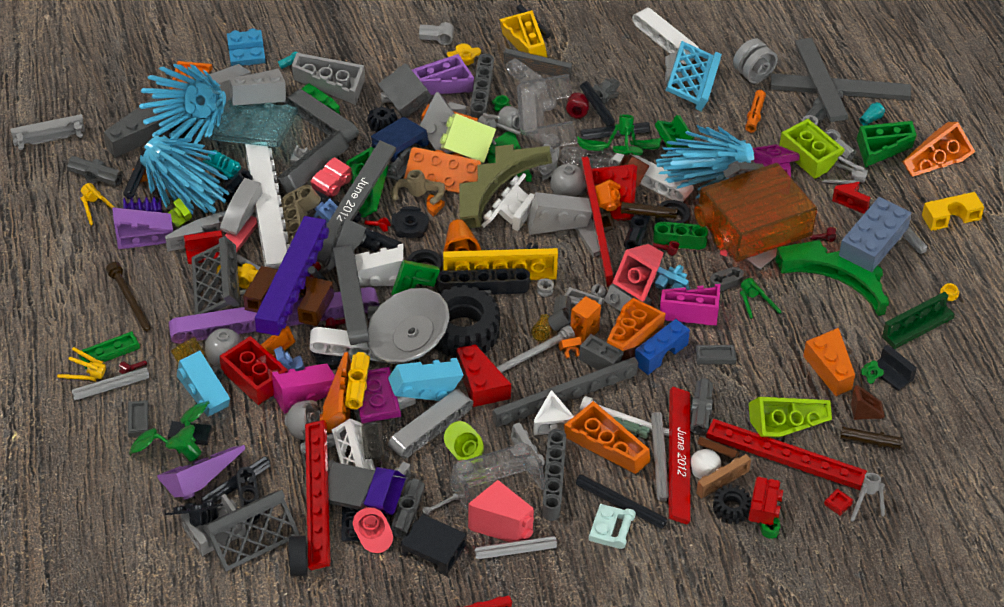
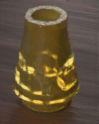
[531,314,550,341]

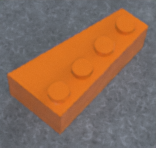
[564,401,650,474]

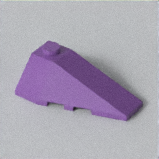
[157,445,245,500]

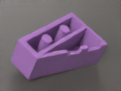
[412,54,474,95]
[112,207,173,249]

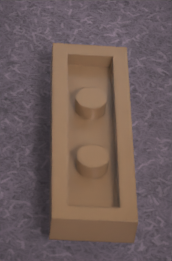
[696,454,751,499]

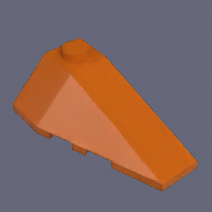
[902,122,975,177]
[320,352,352,433]

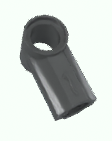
[548,295,572,332]

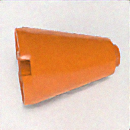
[443,219,481,252]

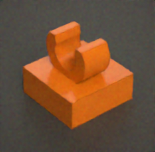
[558,337,582,359]

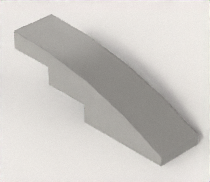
[165,211,226,252]

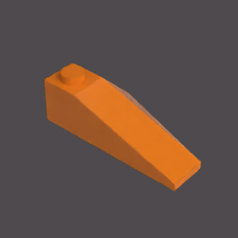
[607,298,666,351]

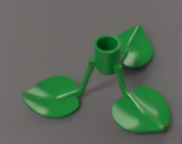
[577,114,661,156]
[129,401,210,462]

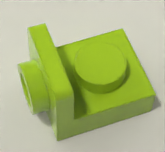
[168,198,192,228]

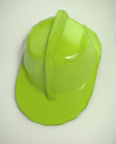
[444,421,484,463]

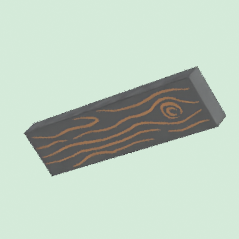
[504,48,572,80]

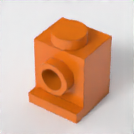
[595,180,621,211]

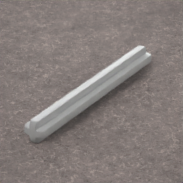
[651,412,669,501]

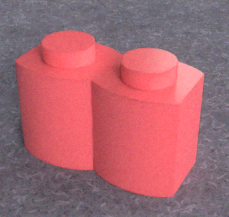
[310,157,353,198]

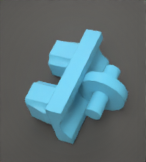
[655,265,690,290]

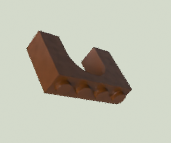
[243,266,334,326]

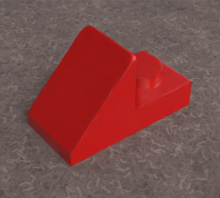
[832,182,871,214]

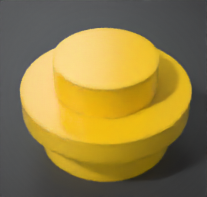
[940,283,959,301]

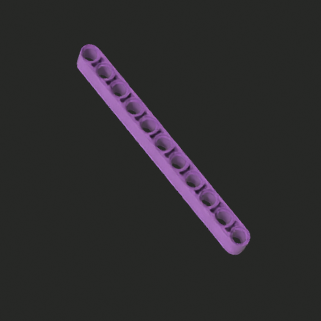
[168,287,380,344]

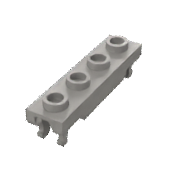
[10,114,85,150]

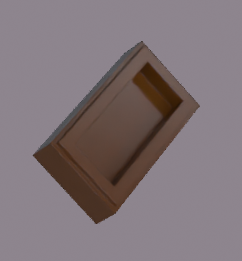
[697,437,740,459]

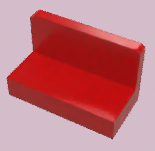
[184,230,222,264]

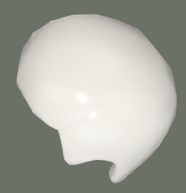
[691,449,721,479]

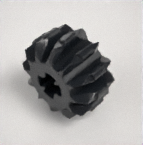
[367,105,398,133]

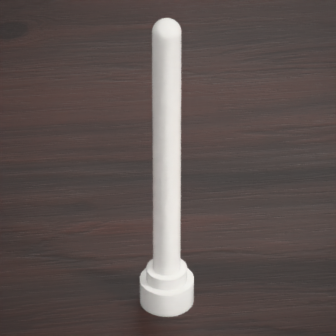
[580,396,669,437]

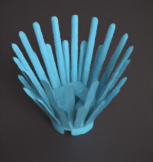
[139,64,226,144]

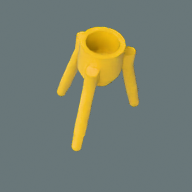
[81,183,115,225]
[57,347,106,382]

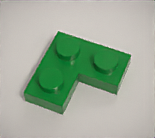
[391,260,440,296]

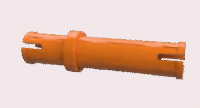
[745,90,766,133]

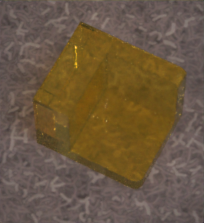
[171,337,204,364]

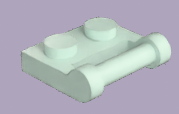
[589,504,636,549]

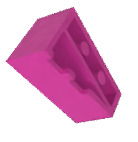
[660,284,720,325]
[272,363,335,414]

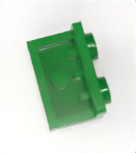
[654,115,694,148]

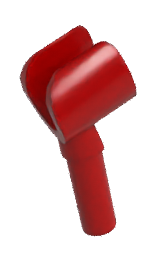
[364,217,391,232]

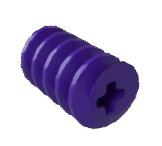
[123,197,163,213]

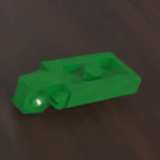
[301,83,340,114]

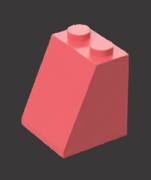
[612,244,664,302]
[468,480,534,542]

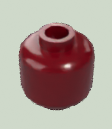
[566,92,590,119]

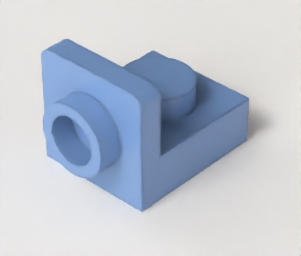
[313,199,338,223]
[274,346,305,371]

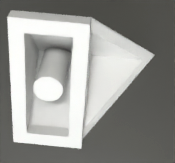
[533,390,574,435]

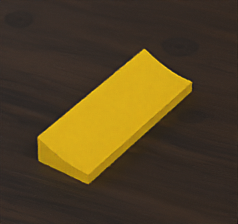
[443,248,558,280]

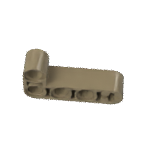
[281,185,321,245]

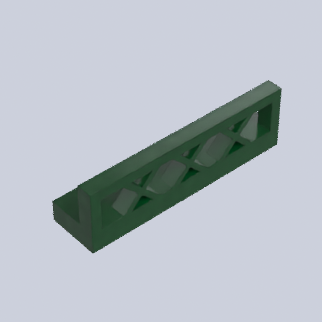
[882,292,955,349]

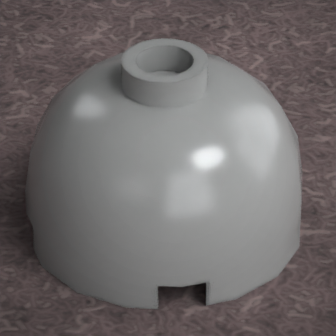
[550,164,586,197]
[205,328,242,367]
[285,400,321,441]

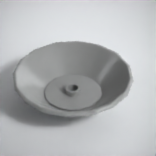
[367,288,450,363]

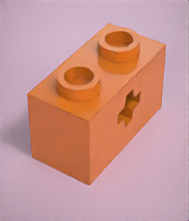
[570,296,601,343]

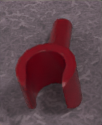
[810,227,836,242]
[652,241,679,256]
[325,317,346,329]
[119,360,147,374]

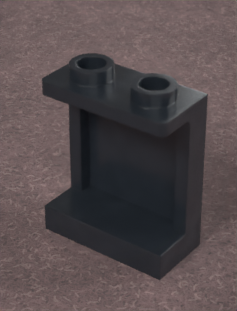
[400,514,467,576]

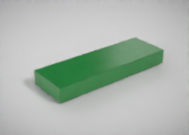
[78,331,140,369]

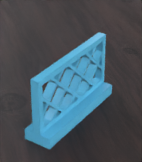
[666,41,722,111]

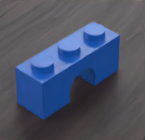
[635,319,690,375]

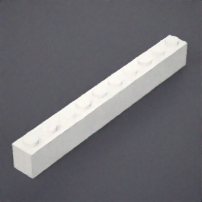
[245,141,290,269]

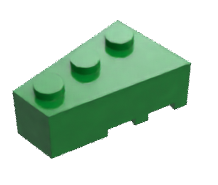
[856,121,917,167]

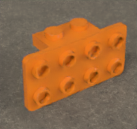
[404,147,481,193]

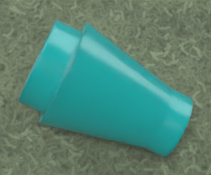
[859,102,885,126]

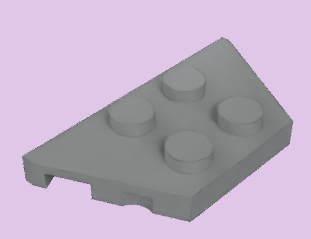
[420,92,455,154]

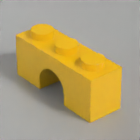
[922,192,984,231]

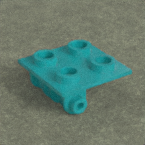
[202,150,241,179]

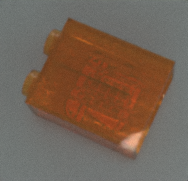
[694,163,817,262]

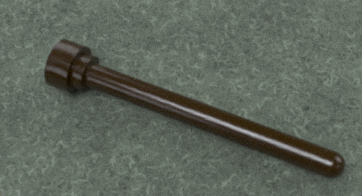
[106,261,151,332]

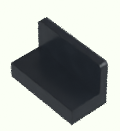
[872,345,917,391]

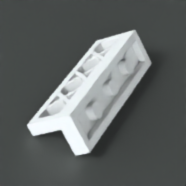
[332,418,375,470]

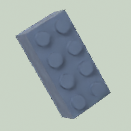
[839,197,912,272]

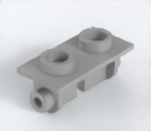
[538,144,560,181]

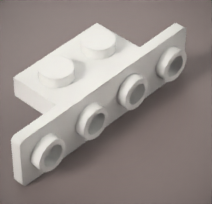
[481,173,528,228]

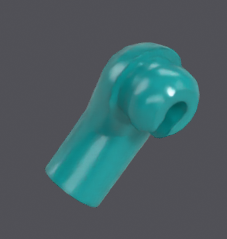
[278,52,298,69]

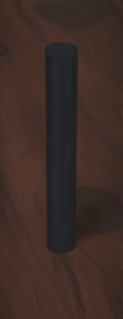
[517,4,551,39]
[308,266,328,281]

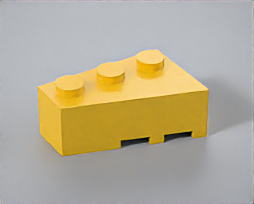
[499,10,547,58]

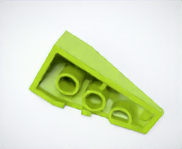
[749,397,832,438]

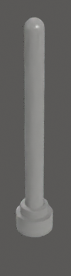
[497,325,575,373]

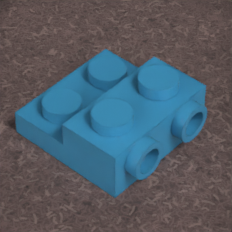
[227,28,266,66]

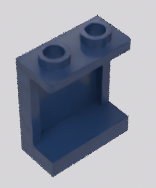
[371,117,429,162]

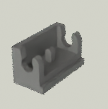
[579,334,624,370]

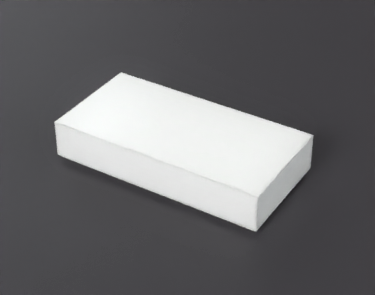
[512,193,534,231]

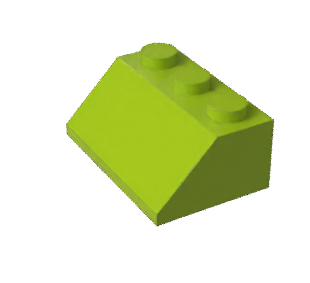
[779,119,845,179]

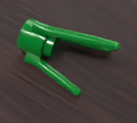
[740,278,781,319]

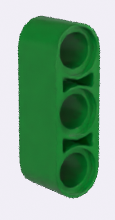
[653,222,709,250]

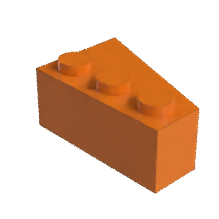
[803,328,855,396]

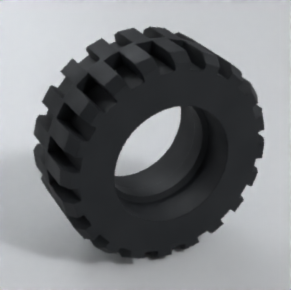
[434,285,500,358]

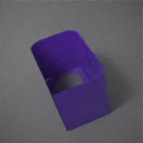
[364,467,406,515]

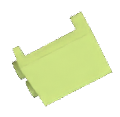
[440,114,496,164]

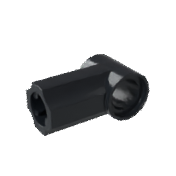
[223,169,253,203]

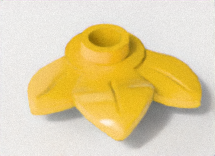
[447,43,481,65]

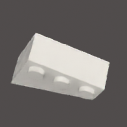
[355,244,404,286]

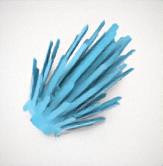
[656,125,754,199]
[140,135,229,215]

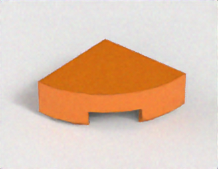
[426,194,445,217]

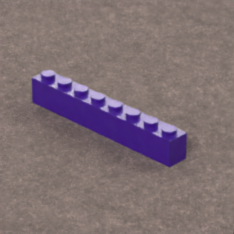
[255,216,329,336]

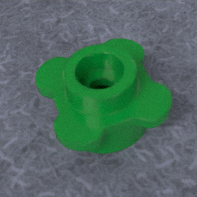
[492,95,511,112]
[861,360,884,383]

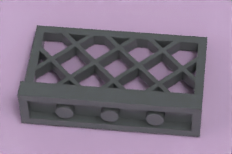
[192,236,241,315]
[202,490,300,572]

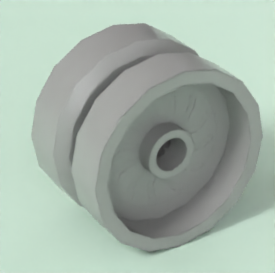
[733,38,778,84]

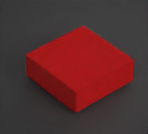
[824,489,853,516]

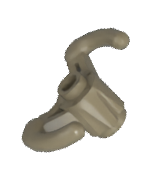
[391,170,445,205]

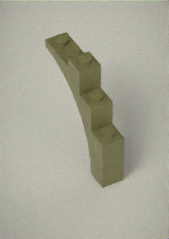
[459,144,552,228]

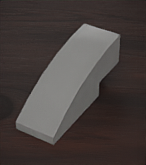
[220,178,263,236]

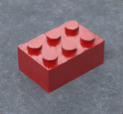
[219,336,288,405]

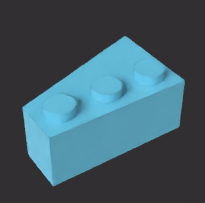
[177,351,230,417]
[388,358,464,401]

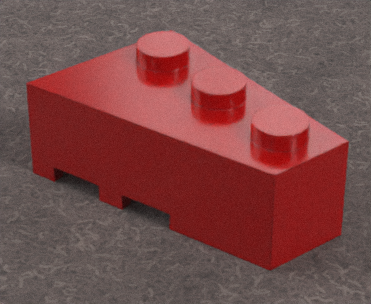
[457,344,511,407]

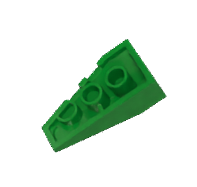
[346,147,388,218]

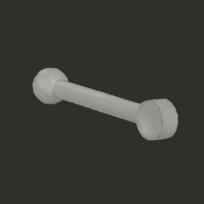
[423,492,461,516]

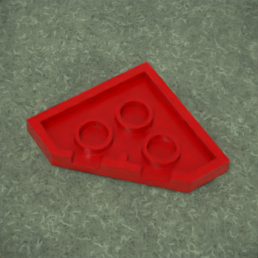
[591,164,638,221]

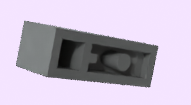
[322,219,366,274]

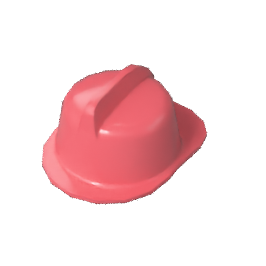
[353,507,393,553]

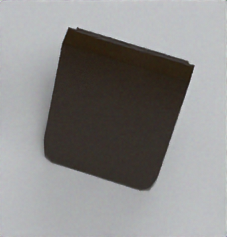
[591,211,616,232]

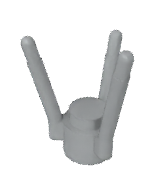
[478,113,521,145]
[822,156,868,184]
[850,473,885,522]

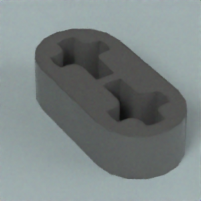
[710,267,744,291]

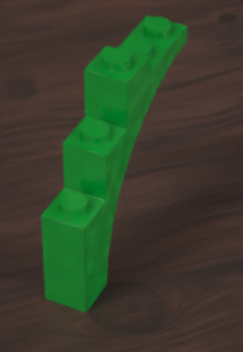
[775,240,889,316]

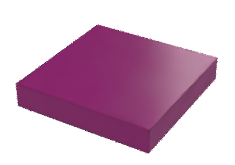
[753,144,800,165]

